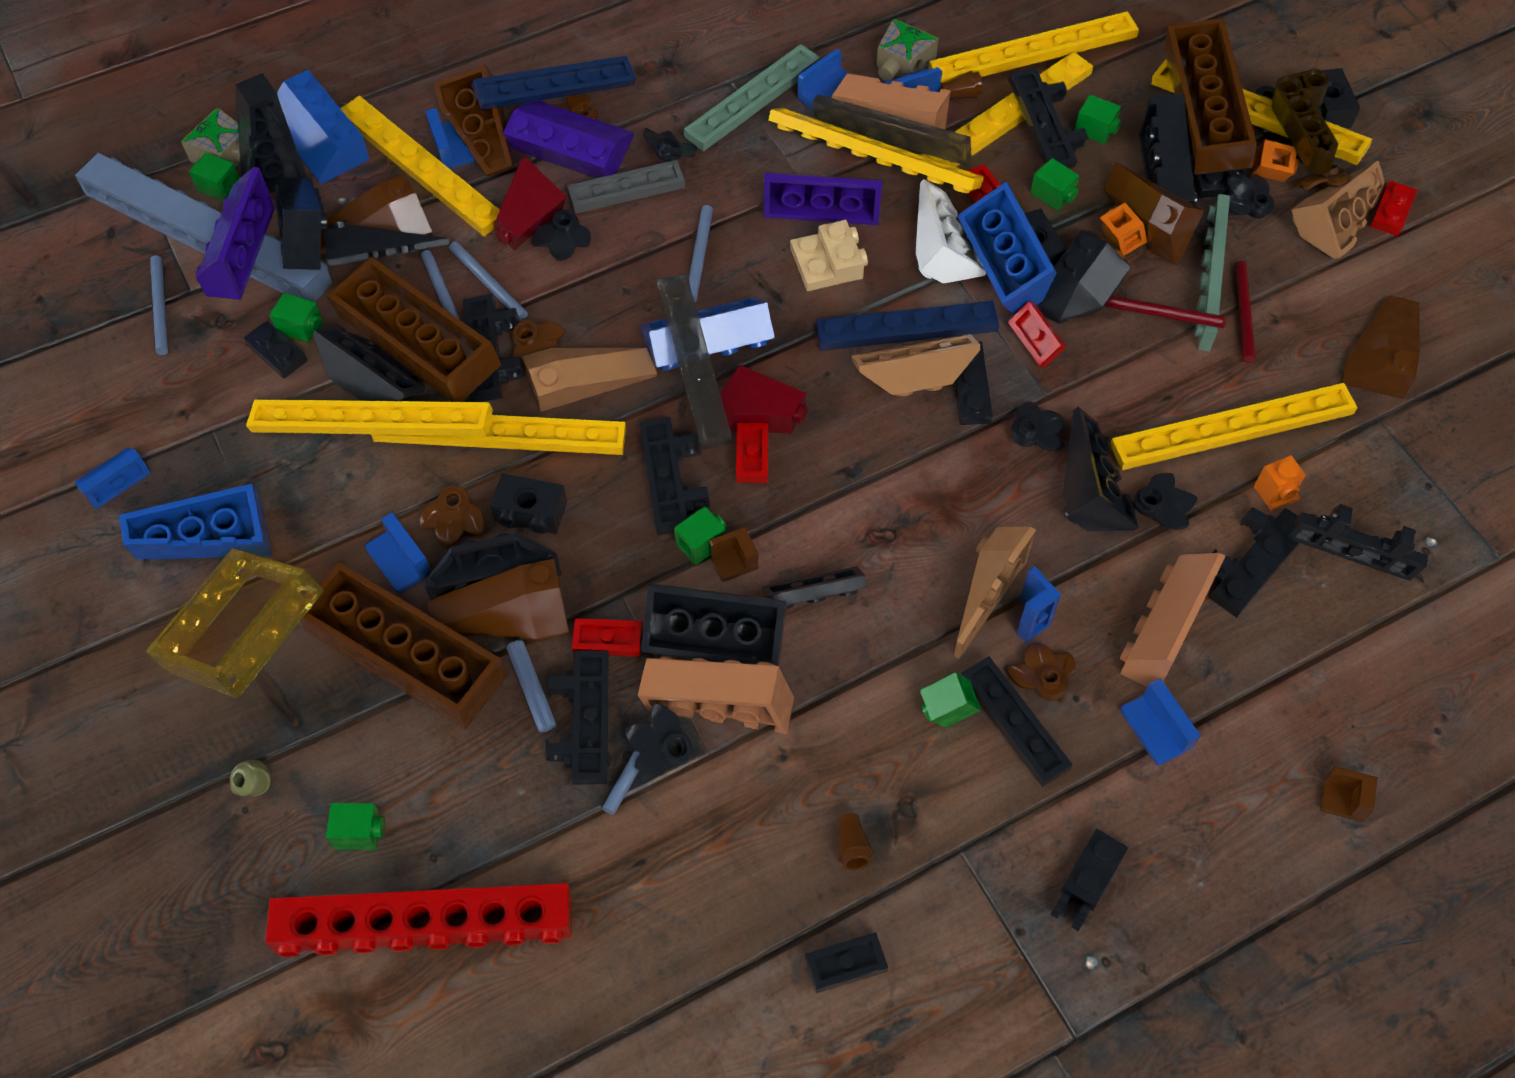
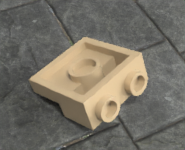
[790,220,868,292]

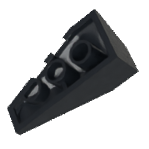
[1063,406,1139,531]

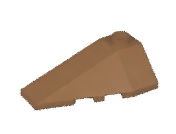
[1292,160,1386,259]
[522,348,657,412]
[954,527,1036,659]

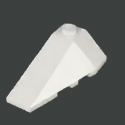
[916,179,987,283]

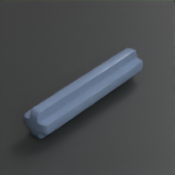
[506,640,556,733]

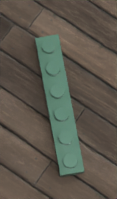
[684,44,820,152]
[1194,194,1230,351]

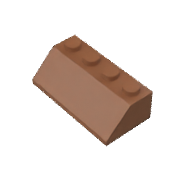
[1120,553,1225,687]

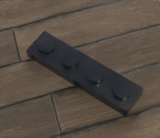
[961,656,1073,787]

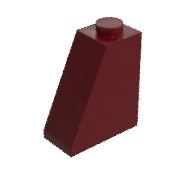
[494,157,567,251]
[710,365,808,434]

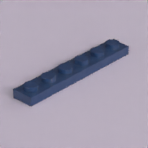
[472,56,636,110]
[816,301,999,351]

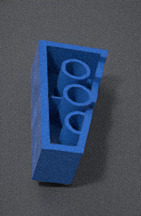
[119,483,272,559]

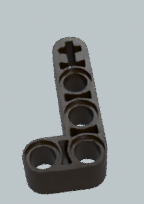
[1271,69,1338,174]

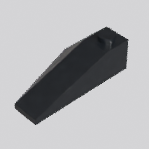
[323,221,450,266]

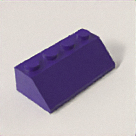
[503,101,634,178]
[196,167,275,300]
[764,172,882,225]

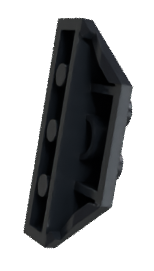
[1036,230,1131,324]
[313,325,425,401]
[425,533,562,600]

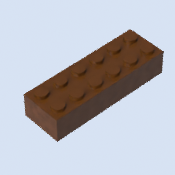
[1165,18,1257,175]
[327,257,502,402]
[295,562,507,730]

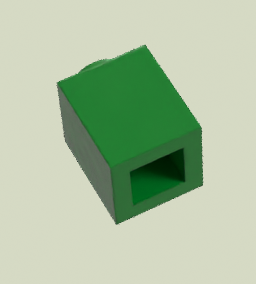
[1075,95,1122,144]
[189,152,240,202]
[1030,158,1079,211]
[269,293,323,343]
[674,506,727,566]
[920,672,981,728]
[326,803,385,850]

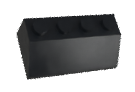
[641,583,786,666]

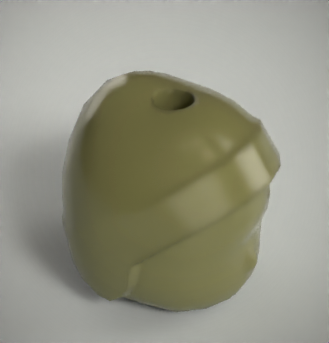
[230,760,271,797]

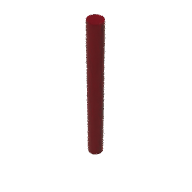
[1234,261,1256,363]
[1106,296,1226,329]

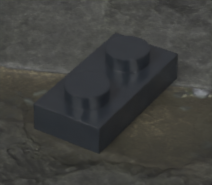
[243,321,308,379]
[805,932,888,994]

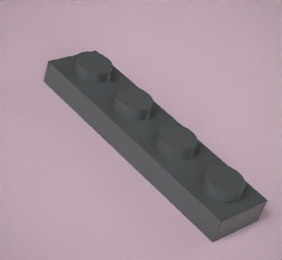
[567,160,685,214]

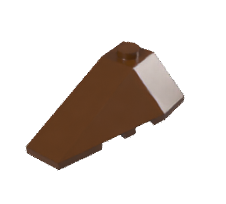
[433,65,514,177]
[1104,163,1204,265]
[321,173,433,258]
[1341,295,1420,399]
[427,559,570,642]

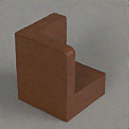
[709,527,758,582]
[1320,767,1378,822]

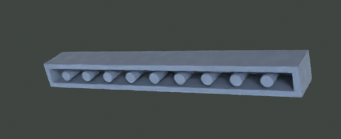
[75,153,332,302]

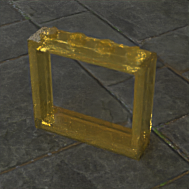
[145,548,324,699]

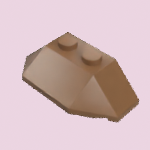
[852,334,980,396]

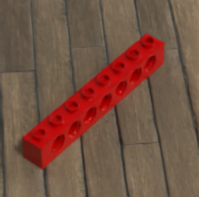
[265,883,572,957]

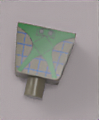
[876,18,939,81]
[181,108,240,167]

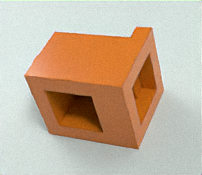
[1249,139,1299,183]
[1100,203,1148,256]
[1254,455,1306,512]

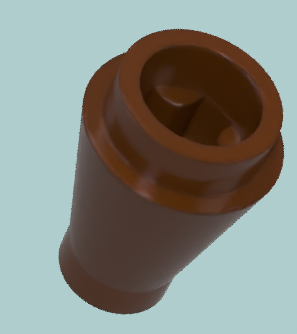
[941,70,983,98]
[838,813,873,871]

